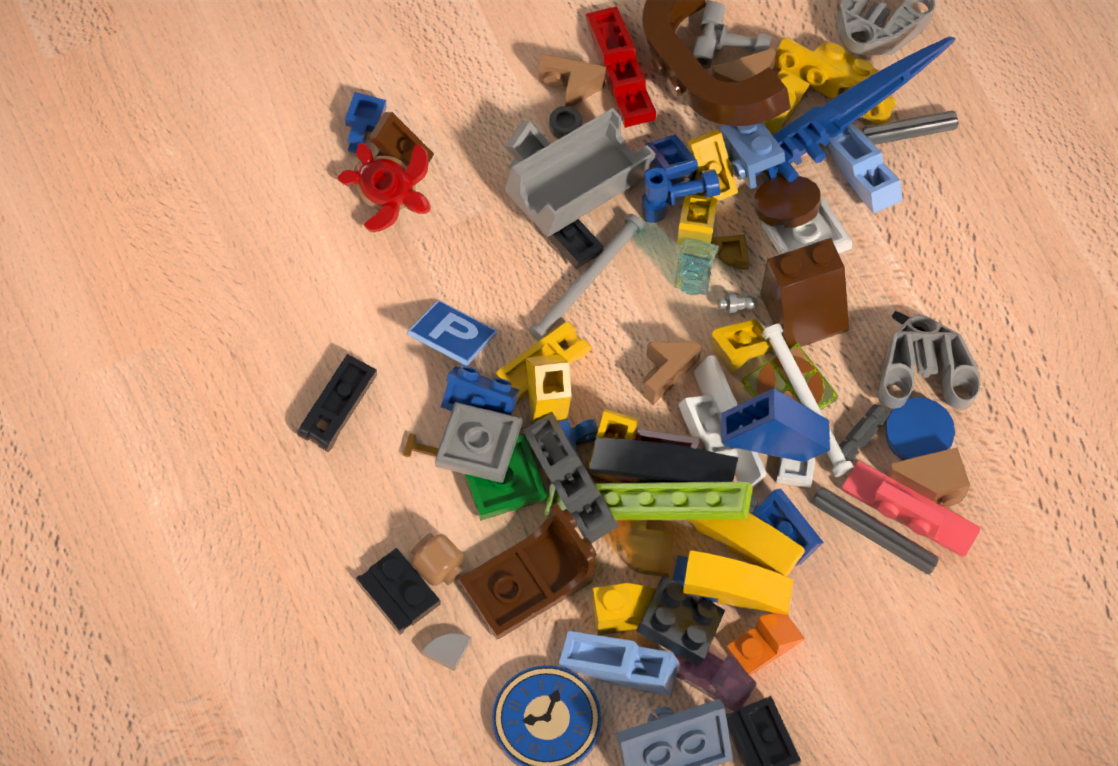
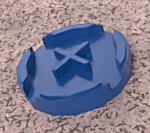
[885,397,955,460]

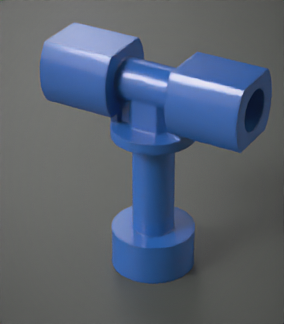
[641,168,720,223]

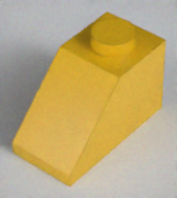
[591,583,656,635]

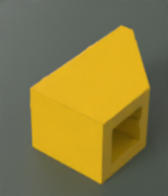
[526,354,571,424]

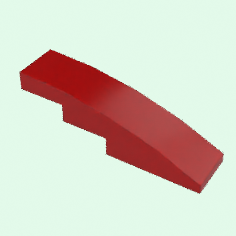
[586,6,656,128]

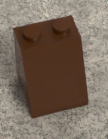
[760,238,849,350]

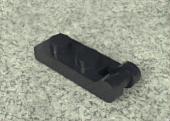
[297,354,377,452]

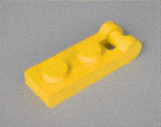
[495,321,592,403]

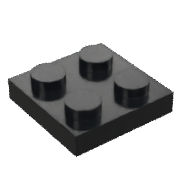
[636,575,725,667]

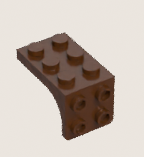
[459,503,597,640]

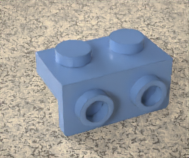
[719,123,785,189]

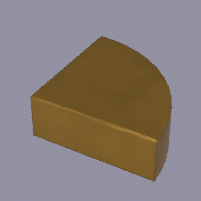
[711,234,750,270]

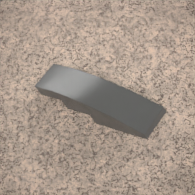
[523,412,619,543]

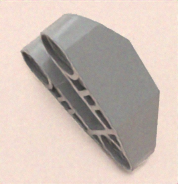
[836,0,935,55]
[877,315,981,410]

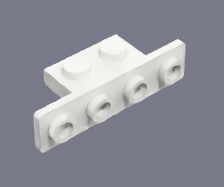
[678,355,766,487]

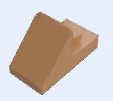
[538,54,606,107]
[643,342,702,405]

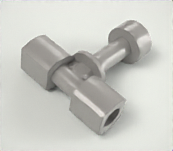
[693,1,772,68]

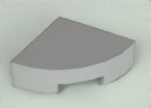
[423,633,471,671]

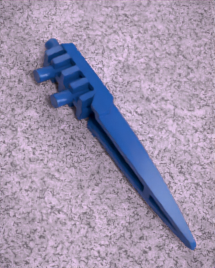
[755,36,956,182]

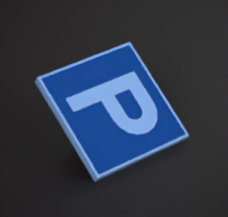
[407,300,497,366]

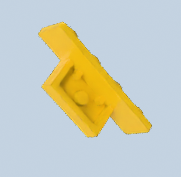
[774,37,897,124]

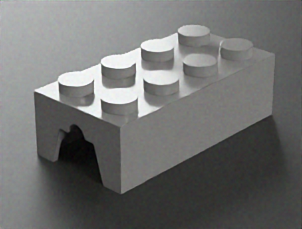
[505,108,656,237]

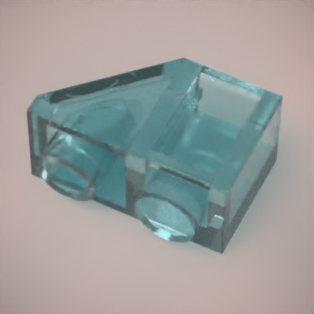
[674,237,719,296]

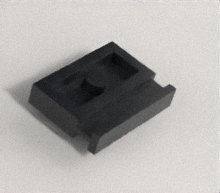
[356,547,441,635]
[726,696,801,766]

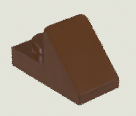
[368,112,434,167]

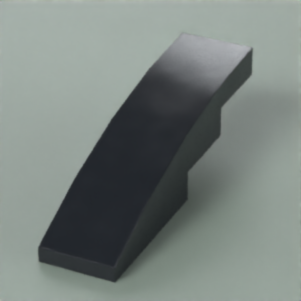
[588,438,738,483]

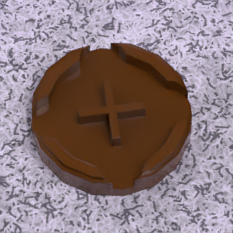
[754,176,821,228]

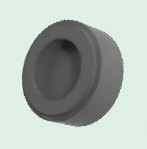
[549,106,582,139]

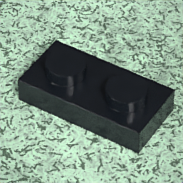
[533,219,604,269]

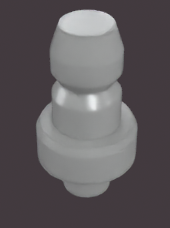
[718,293,757,314]

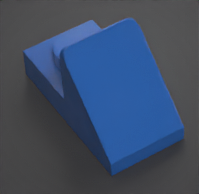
[645,134,698,185]

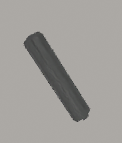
[862,110,959,145]

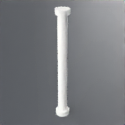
[762,324,854,477]

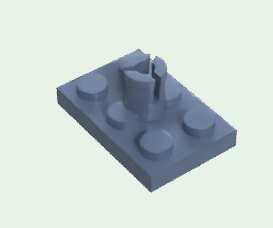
[616,699,733,766]

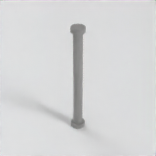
[529,214,645,341]

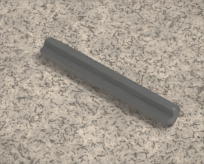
[812,487,939,574]

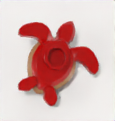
[337,143,431,233]

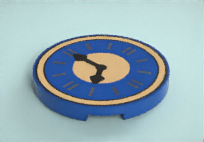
[492,665,601,766]

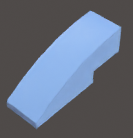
[826,123,903,213]
[559,631,680,696]

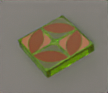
[741,343,838,410]

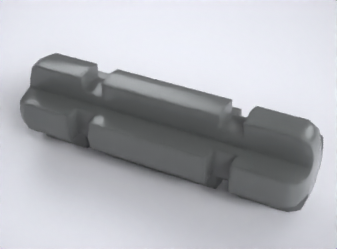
[839,404,889,462]

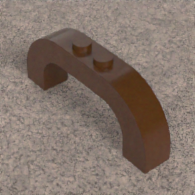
[642,0,791,126]

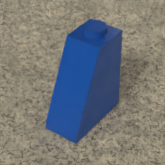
[721,388,830,462]

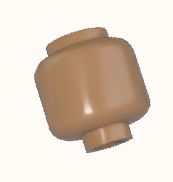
[411,533,464,586]

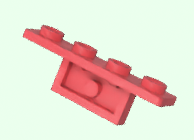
[842,461,980,557]

